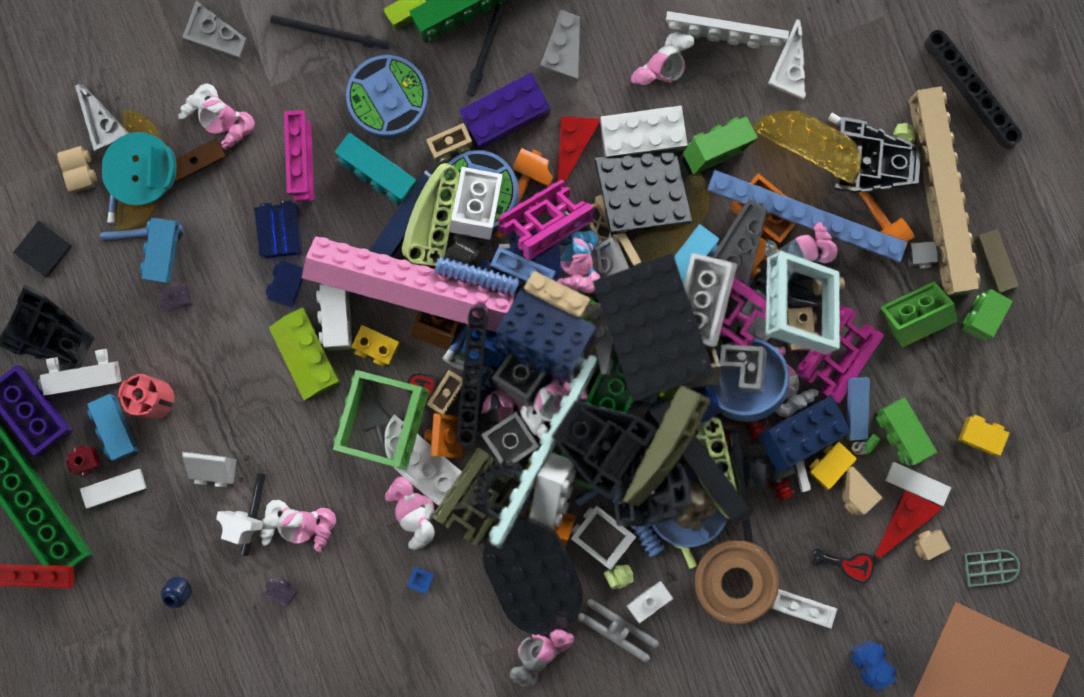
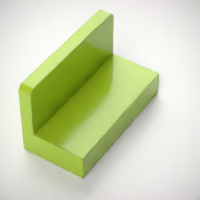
[384,0,427,30]

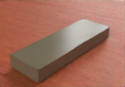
[977,229,1019,293]

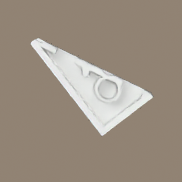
[768,19,806,100]

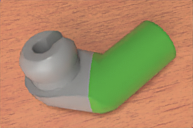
[851,434,881,455]

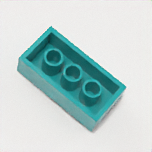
[335,133,417,206]

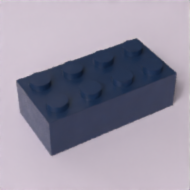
[758,395,851,472]

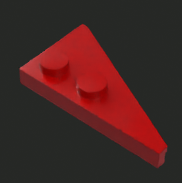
[558,117,600,183]
[874,490,942,558]

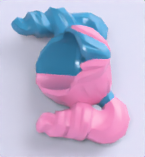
[557,231,600,293]

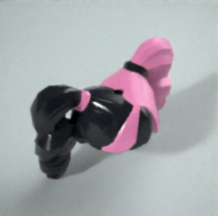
[464,389,523,439]

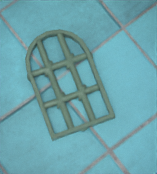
[964,549,1020,587]

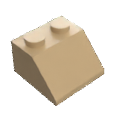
[842,467,882,515]

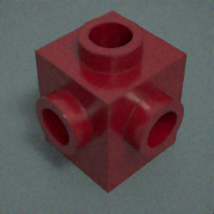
[66,445,102,477]

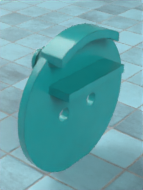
[102,132,177,206]

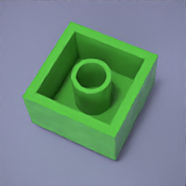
[961,289,1013,341]

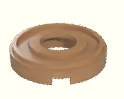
[695,540,779,624]

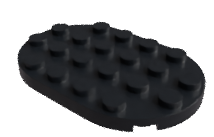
[483,517,583,636]

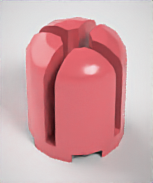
[118,374,174,420]

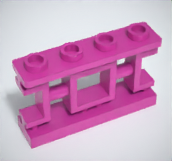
[284,110,314,202]
[498,180,593,261]
[720,277,767,346]
[795,306,884,404]

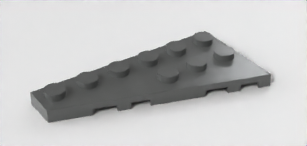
[712,198,768,333]

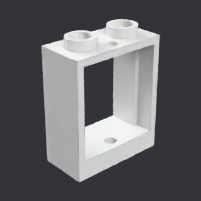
[571,506,636,570]

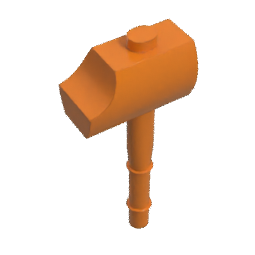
[495,148,554,239]
[858,191,915,249]

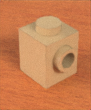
[914,530,951,560]

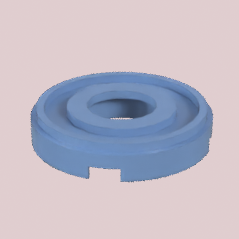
[651,466,727,547]

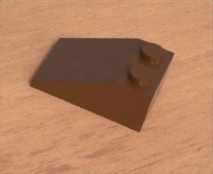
[411,311,460,350]

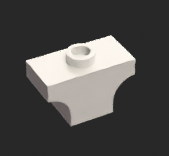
[216,511,264,544]
[627,581,673,623]

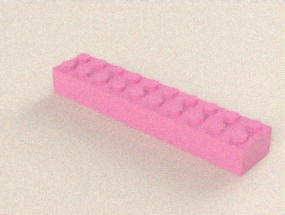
[302,236,515,332]

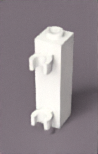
[38,349,122,395]

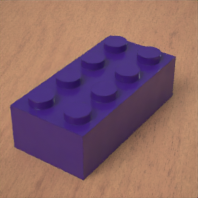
[459,73,550,150]
[0,365,73,457]

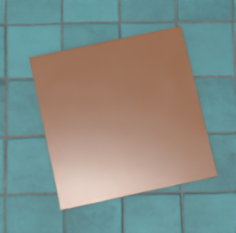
[913,602,1070,697]

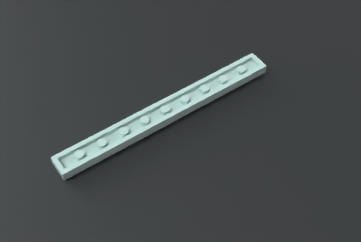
[490,355,599,548]

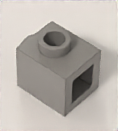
[907,241,940,269]

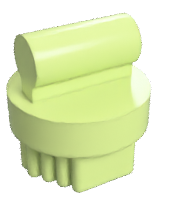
[892,123,916,144]
[603,564,634,589]

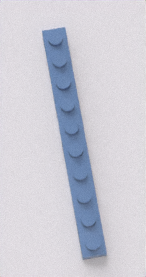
[707,170,907,262]

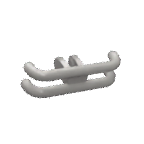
[577,599,659,662]

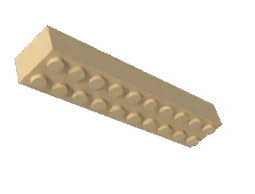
[909,86,981,297]

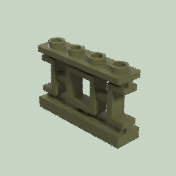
[431,448,521,546]

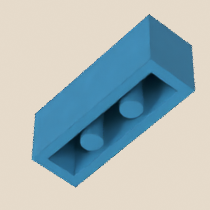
[140,217,180,283]
[87,394,139,461]

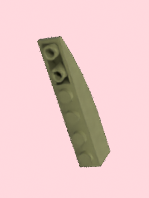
[624,385,711,506]

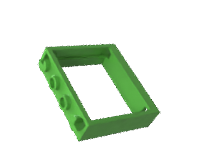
[333,370,430,470]

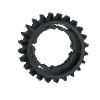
[473,460,535,522]

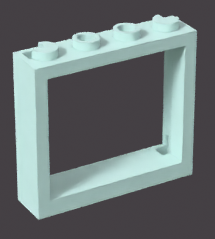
[766,251,840,355]

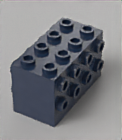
[496,290,596,384]

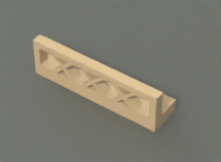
[588,194,641,268]

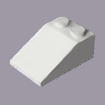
[450,167,502,240]
[183,452,237,487]

